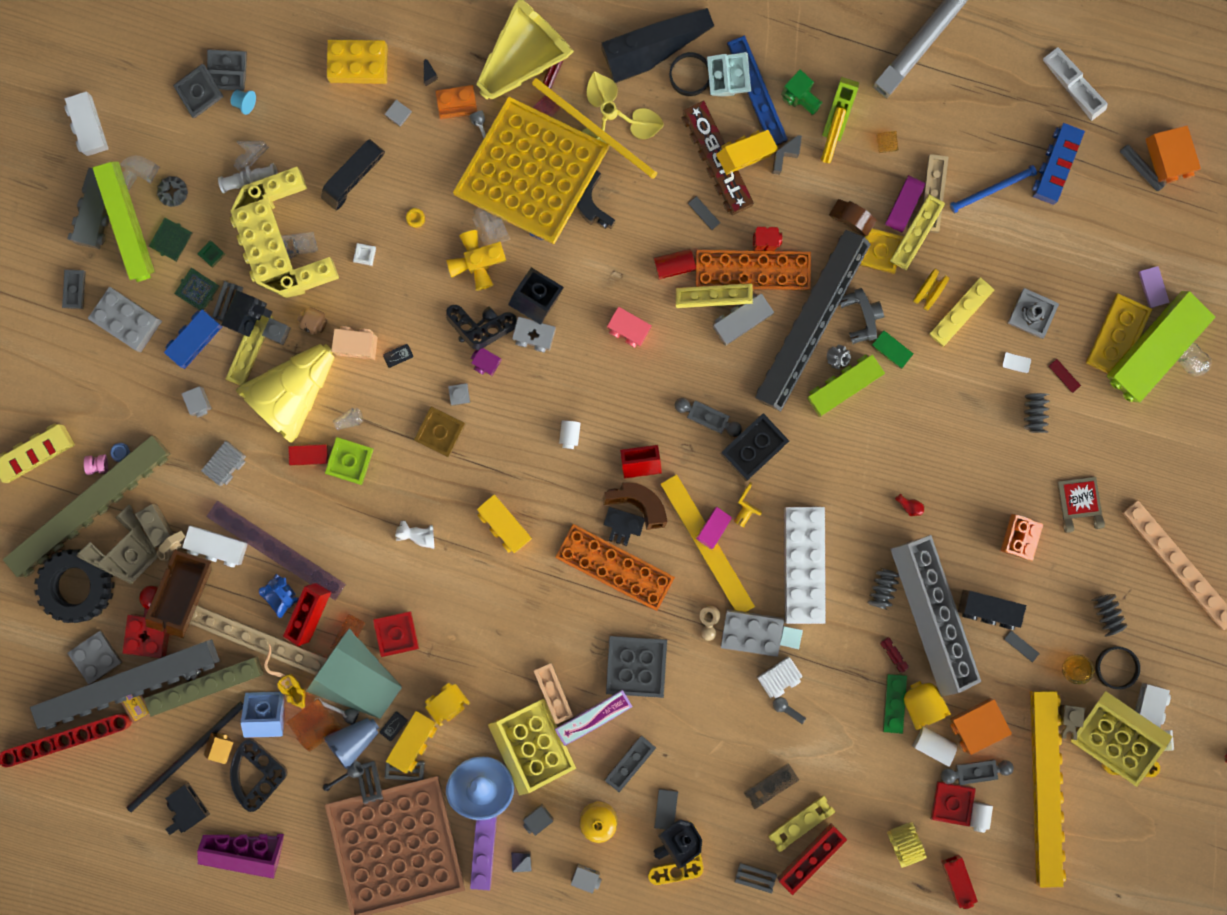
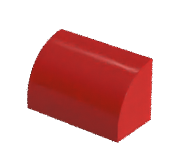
[653,249,696,280]
[620,445,662,479]

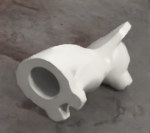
[395,521,434,549]

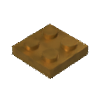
[414,406,466,458]

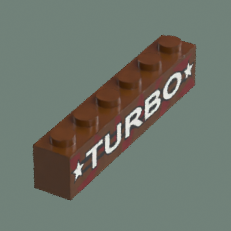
[681,100,754,216]

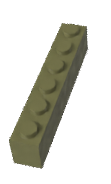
[144,656,264,717]

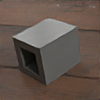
[262,318,291,345]
[523,804,554,836]

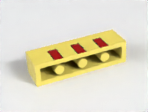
[0,423,75,483]

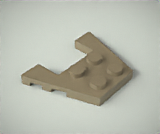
[76,505,158,584]

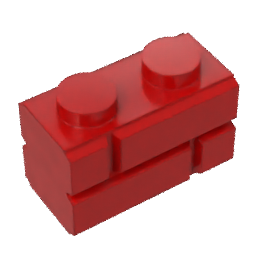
[753,227,782,251]

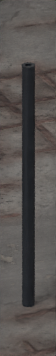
[126,701,243,813]

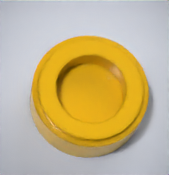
[406,208,425,228]

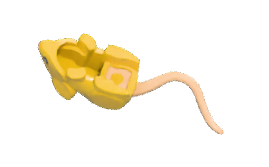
[264,644,306,709]

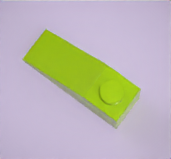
[822,77,859,141]

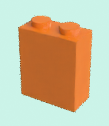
[1145,125,1201,184]
[950,698,1012,755]

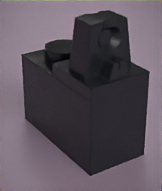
[222,290,273,337]
[165,782,210,835]

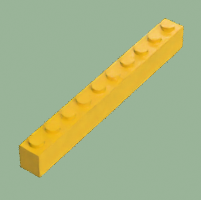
[1030,690,1066,888]

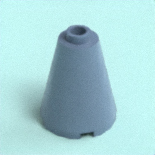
[324,718,379,769]

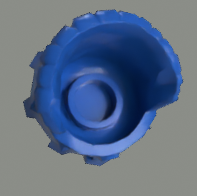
[258,574,299,618]

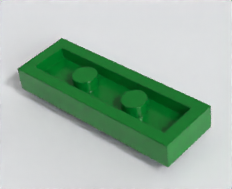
[883,674,907,734]

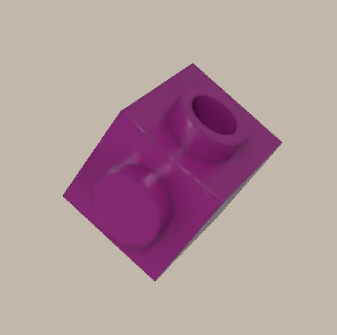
[471,348,502,376]

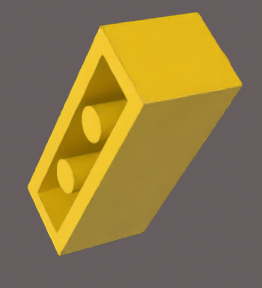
[716,130,779,175]
[477,494,532,553]
[385,711,438,774]

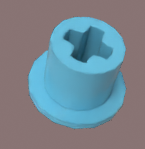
[231,90,256,115]

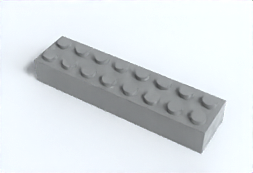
[891,535,981,697]

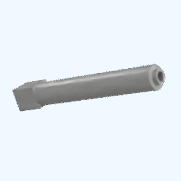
[873,0,968,99]

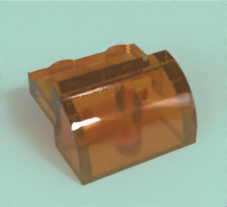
[287,698,342,752]

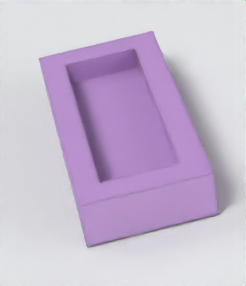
[1138,266,1169,308]

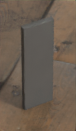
[688,196,720,230]
[1004,631,1040,662]

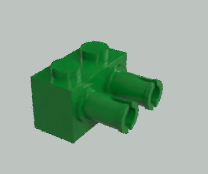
[781,70,823,116]

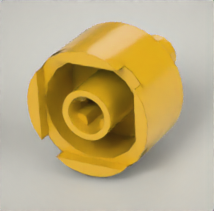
[425,683,470,727]

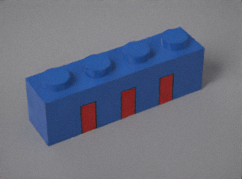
[1032,123,1085,205]

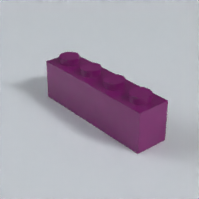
[197,834,284,879]

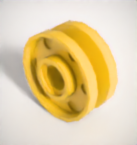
[913,268,950,311]

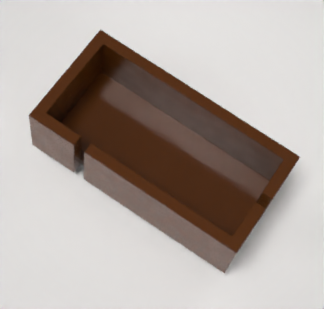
[145,550,212,639]

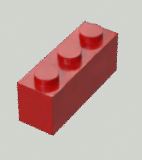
[283,583,331,646]

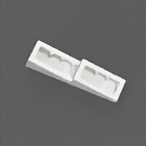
[1043,47,1108,121]

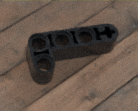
[321,139,385,211]

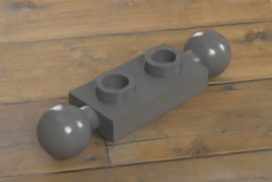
[675,398,742,437]
[941,759,1014,785]

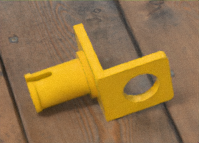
[734,482,762,527]

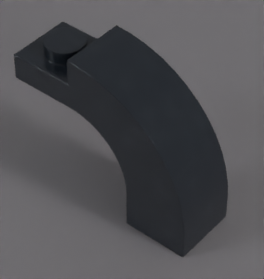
[576,170,615,229]

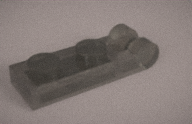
[744,763,799,809]

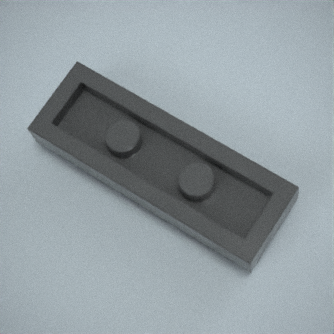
[604,735,656,792]

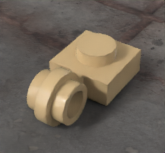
[157,531,185,561]

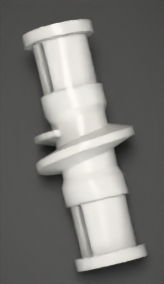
[218,163,278,193]

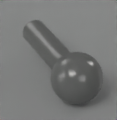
[773,697,806,724]

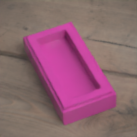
[696,507,732,549]

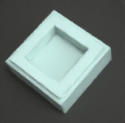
[780,626,803,649]

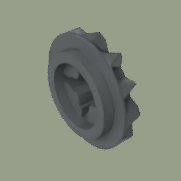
[157,176,188,207]

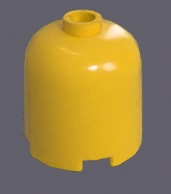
[904,681,951,730]
[579,801,618,843]

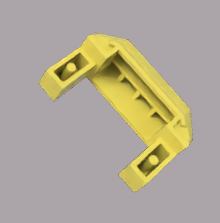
[230,167,339,298]

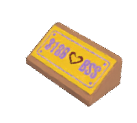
[120,694,149,724]

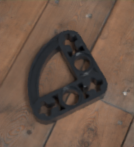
[230,739,288,812]

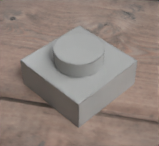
[448,384,470,406]

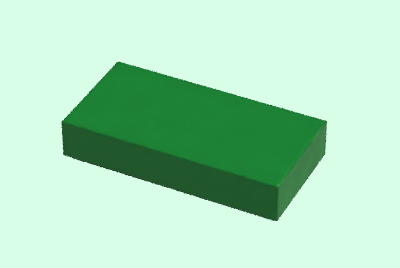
[871,330,914,369]

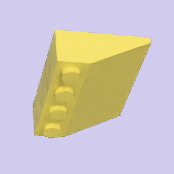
[1071,691,1173,787]
[488,698,576,795]

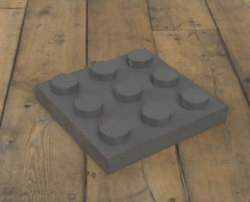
[606,636,667,698]

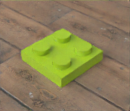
[325,437,374,485]

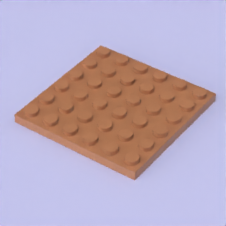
[325,776,466,915]

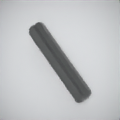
[1120,145,1166,191]

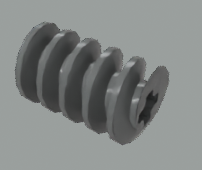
[1024,393,1050,433]
[867,568,900,610]
[1091,594,1128,637]

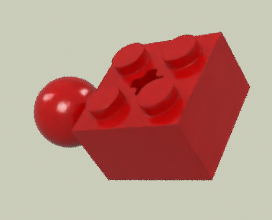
[122,585,169,658]

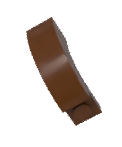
[602,482,668,530]

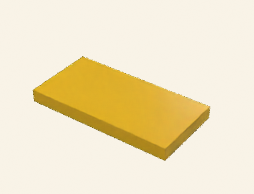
[1086,293,1152,373]

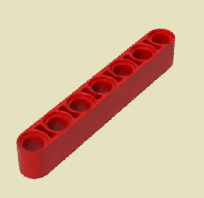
[0,713,132,768]

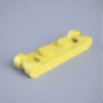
[768,795,835,852]

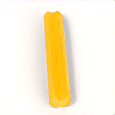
[821,107,846,163]

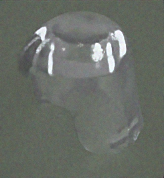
[1177,343,1212,377]

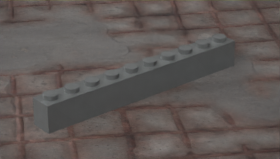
[755,230,871,412]
[30,640,220,730]

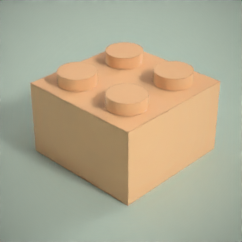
[331,326,378,360]

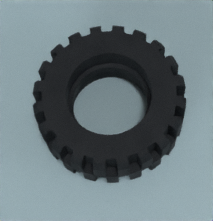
[34,549,114,623]

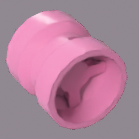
[84,455,108,475]

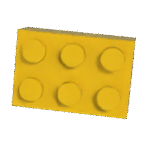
[327,40,388,84]

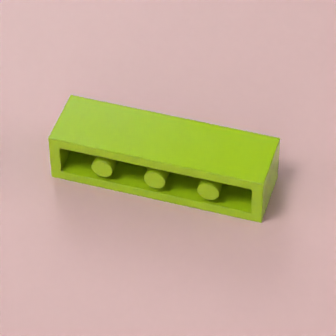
[807,354,885,417]

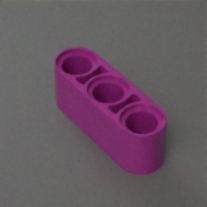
[885,175,926,233]

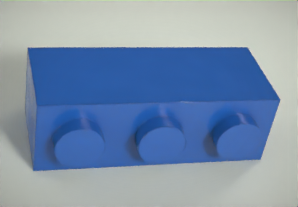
[164,310,223,369]

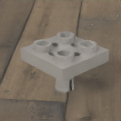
[1007,288,1059,339]

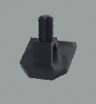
[654,819,702,869]

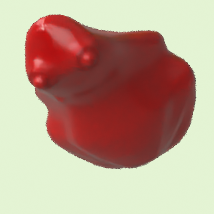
[895,494,925,516]

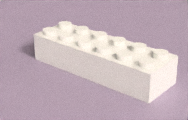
[784,507,825,624]

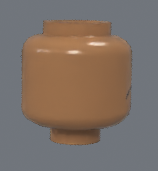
[297,307,327,335]

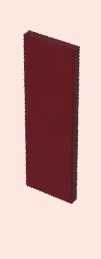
[1048,359,1081,393]

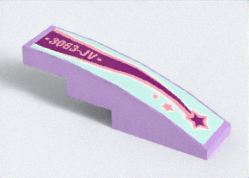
[555,690,633,746]

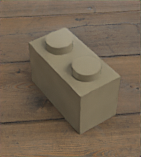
[135,504,174,547]

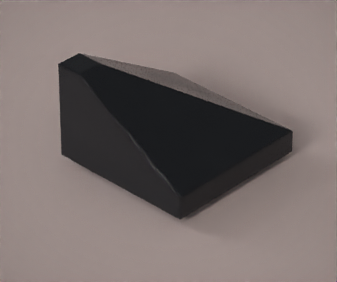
[511,851,532,872]

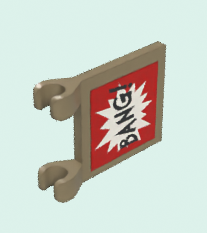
[1058,477,1105,533]

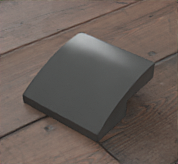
[207,49,247,91]

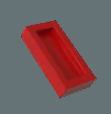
[288,445,328,466]

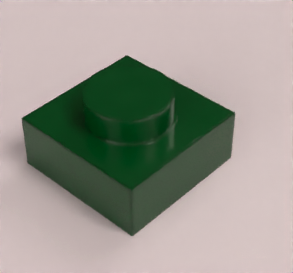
[197,240,225,268]

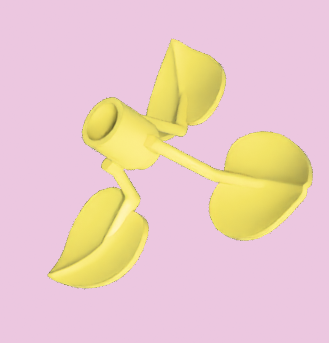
[582,72,664,145]

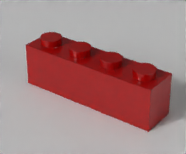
[777,823,847,896]

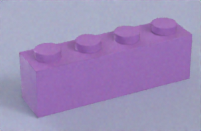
[470,816,497,891]

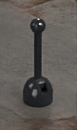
[458,306,498,343]

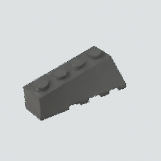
[67,167,109,249]

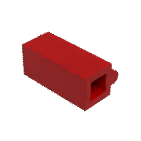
[941,855,978,909]

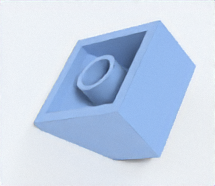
[241,692,285,737]

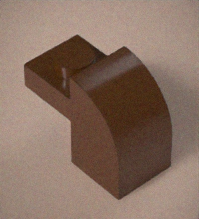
[829,199,877,236]

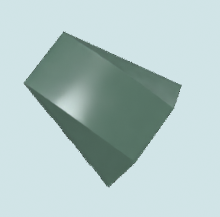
[306,628,402,719]

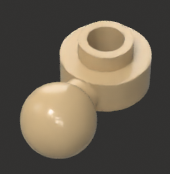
[700,606,720,641]

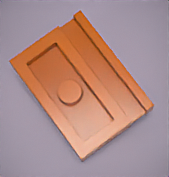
[435,85,477,119]

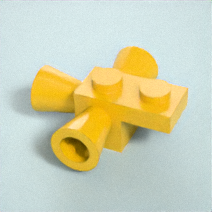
[446,230,506,291]

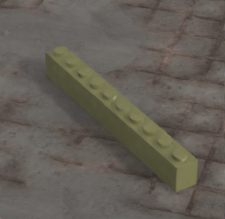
[2,436,170,578]

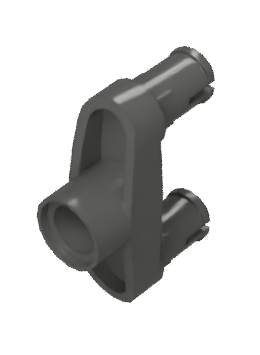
[840,288,885,344]

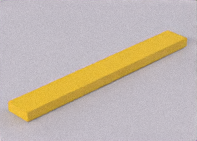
[532,78,658,179]
[660,475,755,612]

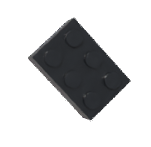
[720,413,789,481]
[957,590,1027,630]

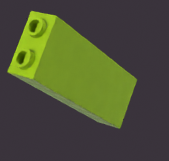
[92,162,155,282]
[1106,291,1215,403]

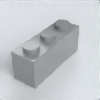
[713,293,774,346]

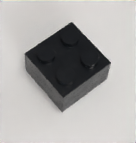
[508,267,564,325]

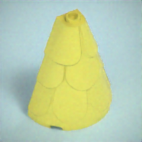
[476,0,574,100]
[236,344,335,443]

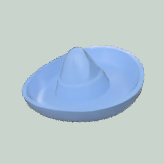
[446,757,514,820]

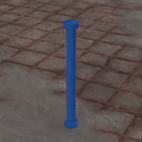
[950,165,1037,214]

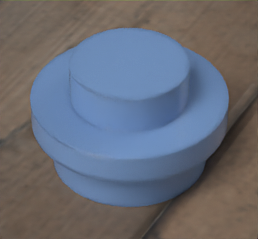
[110,443,130,462]

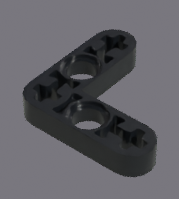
[446,305,517,350]

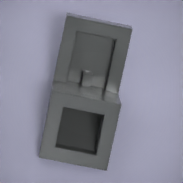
[772,135,802,175]

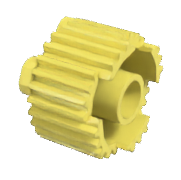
[887,822,927,868]

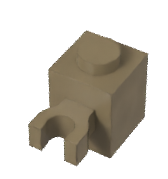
[1059,705,1085,740]

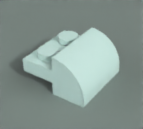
[707,52,751,96]

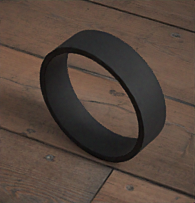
[669,52,709,96]
[1095,646,1140,689]

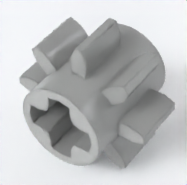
[827,344,851,370]

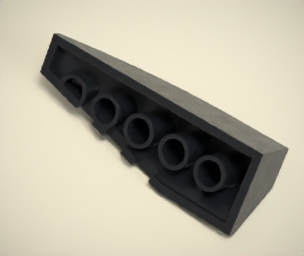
[601,8,714,83]

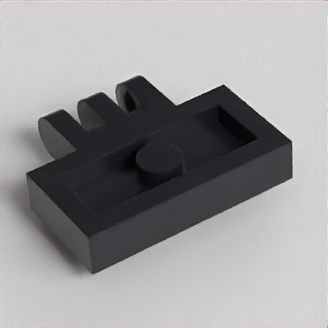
[604,507,645,546]

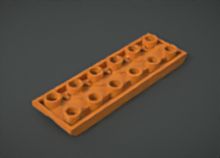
[696,250,811,291]
[555,524,675,611]

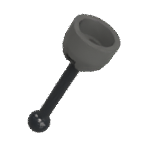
[323,761,364,791]

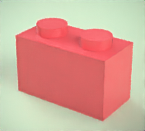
[607,306,652,348]

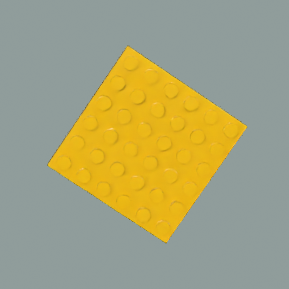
[453,97,609,244]

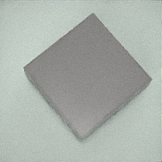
[385,100,412,127]

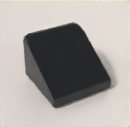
[424,59,438,86]

